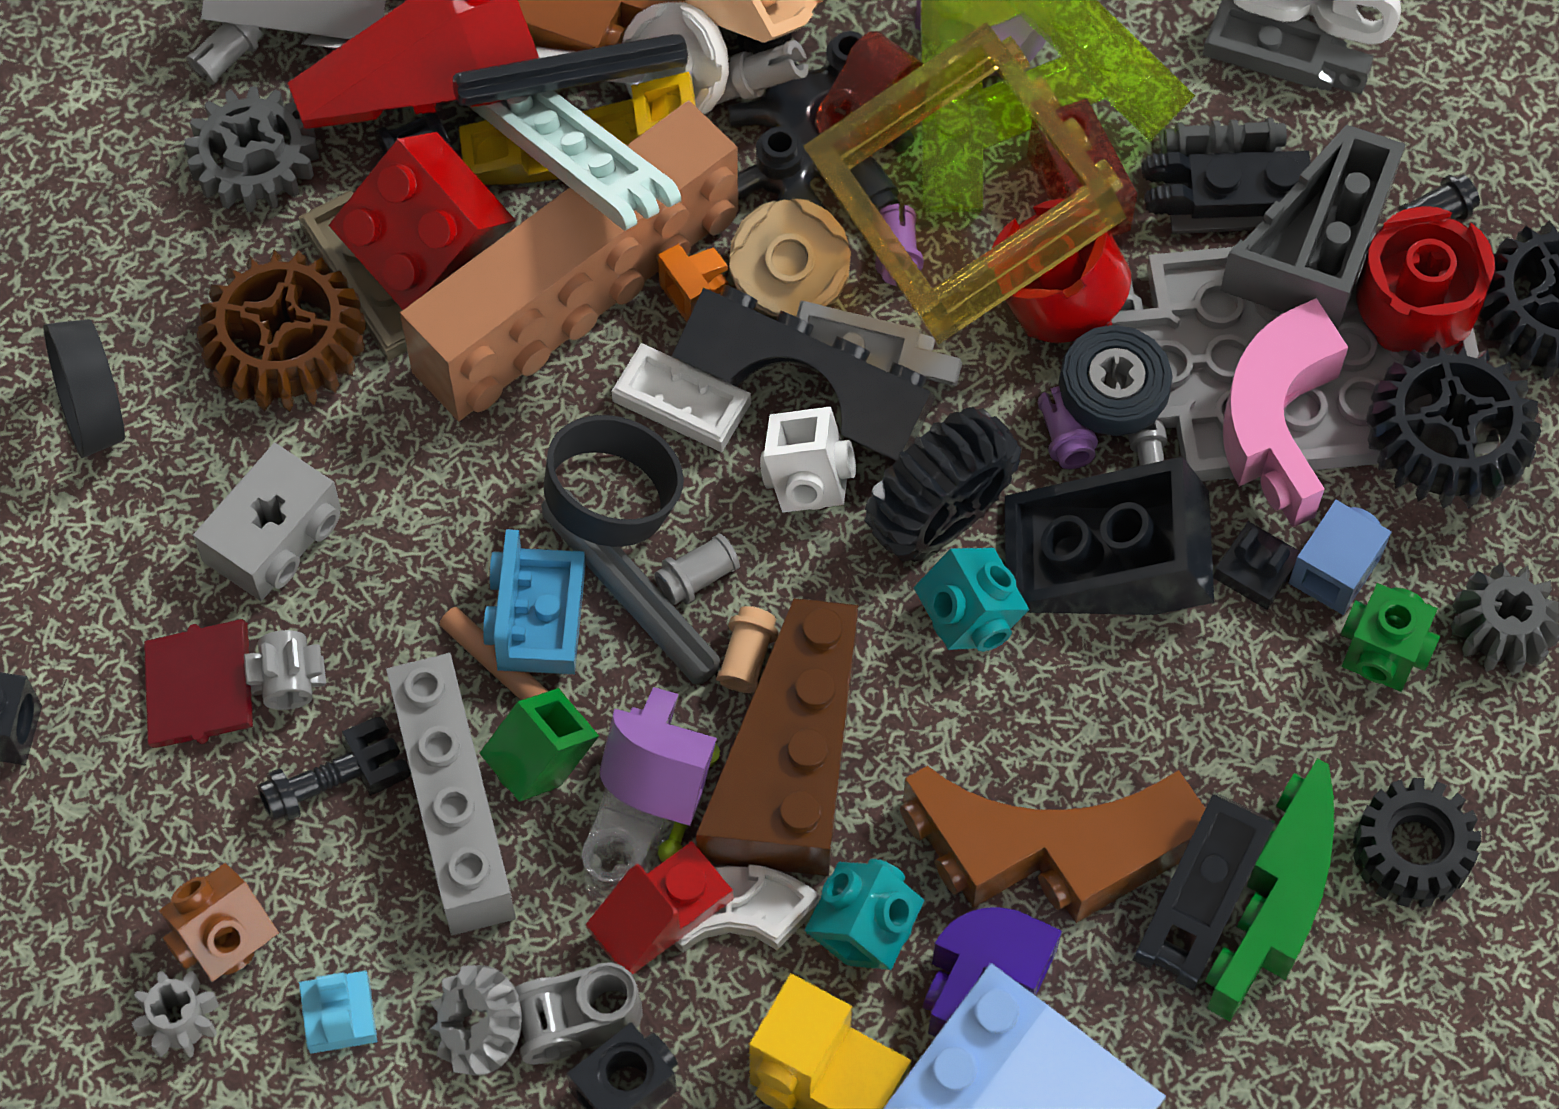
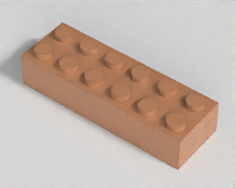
[400,100,738,422]

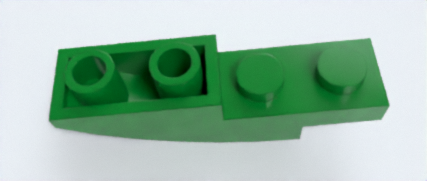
[1205,758,1334,1022]

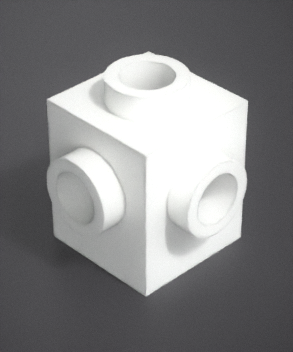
[760,407,856,513]

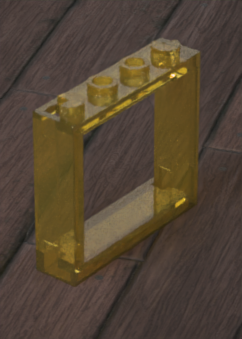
[803,22,1126,345]

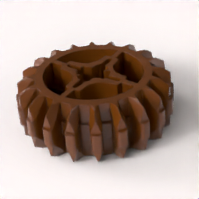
[197,249,366,412]

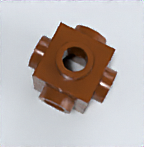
[158,863,279,982]

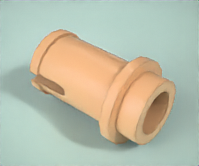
[716,606,779,693]

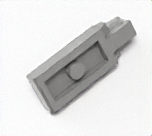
[790,300,963,386]

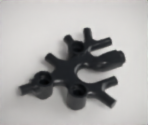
[727,31,935,225]

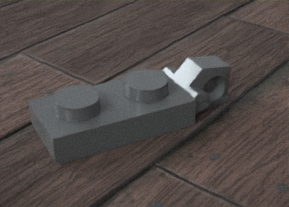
[1203,0,1374,94]

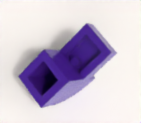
[923,907,1062,1037]

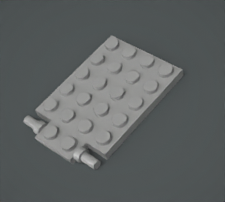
[1105,233,1499,481]

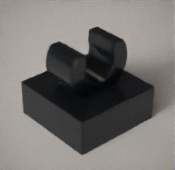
[1213,521,1300,610]

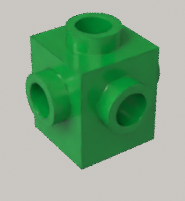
[1340,583,1440,692]

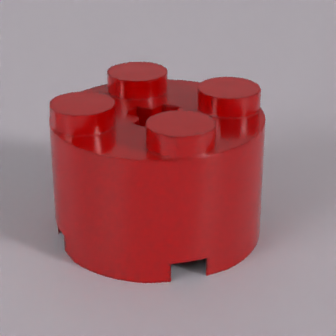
[989,199,1131,343]
[1356,206,1495,352]

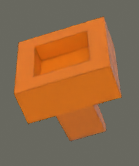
[658,243,728,322]

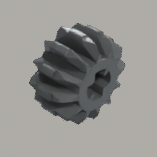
[1451,562,1559,676]

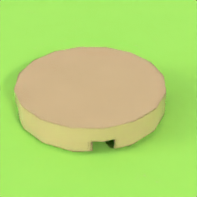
[729,199,851,320]

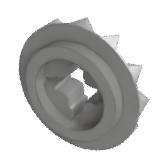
[428,965,521,1075]

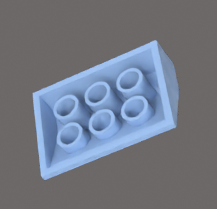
[884,963,1166,1109]

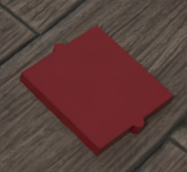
[144,619,253,748]

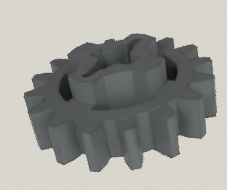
[184,86,319,212]

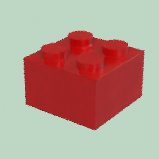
[328,132,516,310]

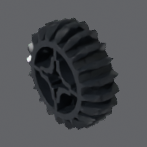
[1477,220,1559,381]
[1366,342,1541,509]
[864,407,1022,562]

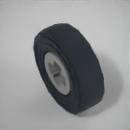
[1058,325,1173,436]

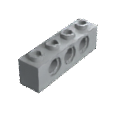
[386,653,516,936]

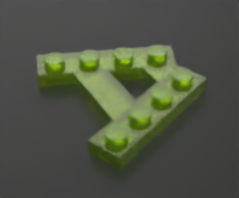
[920,0,1195,212]

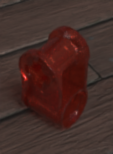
[817,31,926,152]

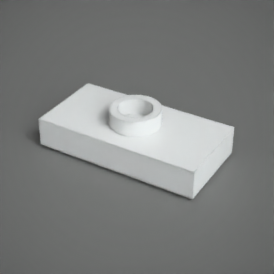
[611,343,751,452]

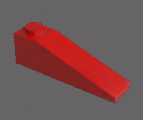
[288,0,539,129]

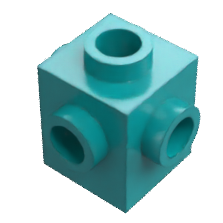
[913,548,1030,652]
[804,859,925,970]

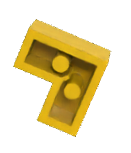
[749,973,911,1109]

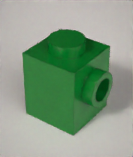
[479,688,599,802]

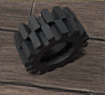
[1353,778,1481,908]

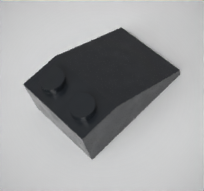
[1005,456,1215,615]

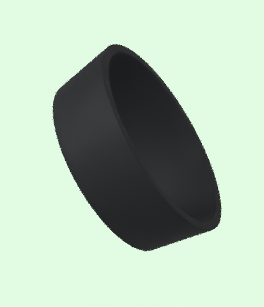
[43,319,125,458]
[544,415,684,547]

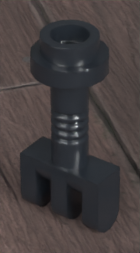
[257,717,411,822]

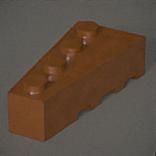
[696,598,859,876]

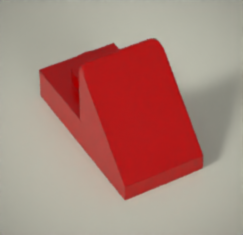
[586,841,734,975]

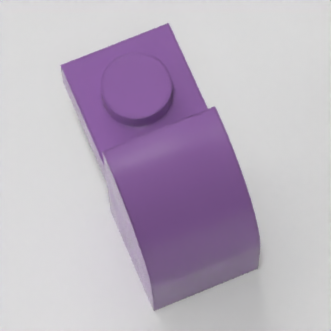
[600,687,717,826]

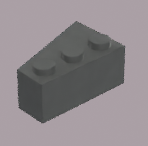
[1220,125,1406,331]

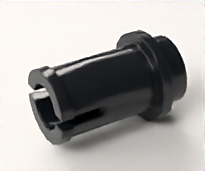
[1398,174,1480,220]

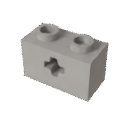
[193,442,341,602]

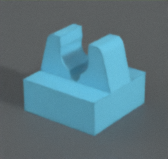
[299,971,378,1054]

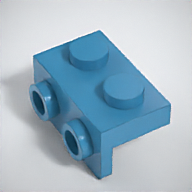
[483,529,586,674]

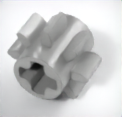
[244,630,326,710]
[132,971,219,1058]

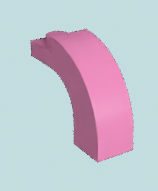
[1223,298,1348,527]

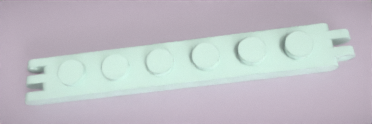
[469,91,681,231]

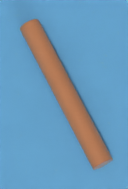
[439,607,548,700]

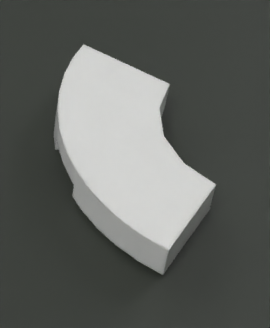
[674,864,821,953]

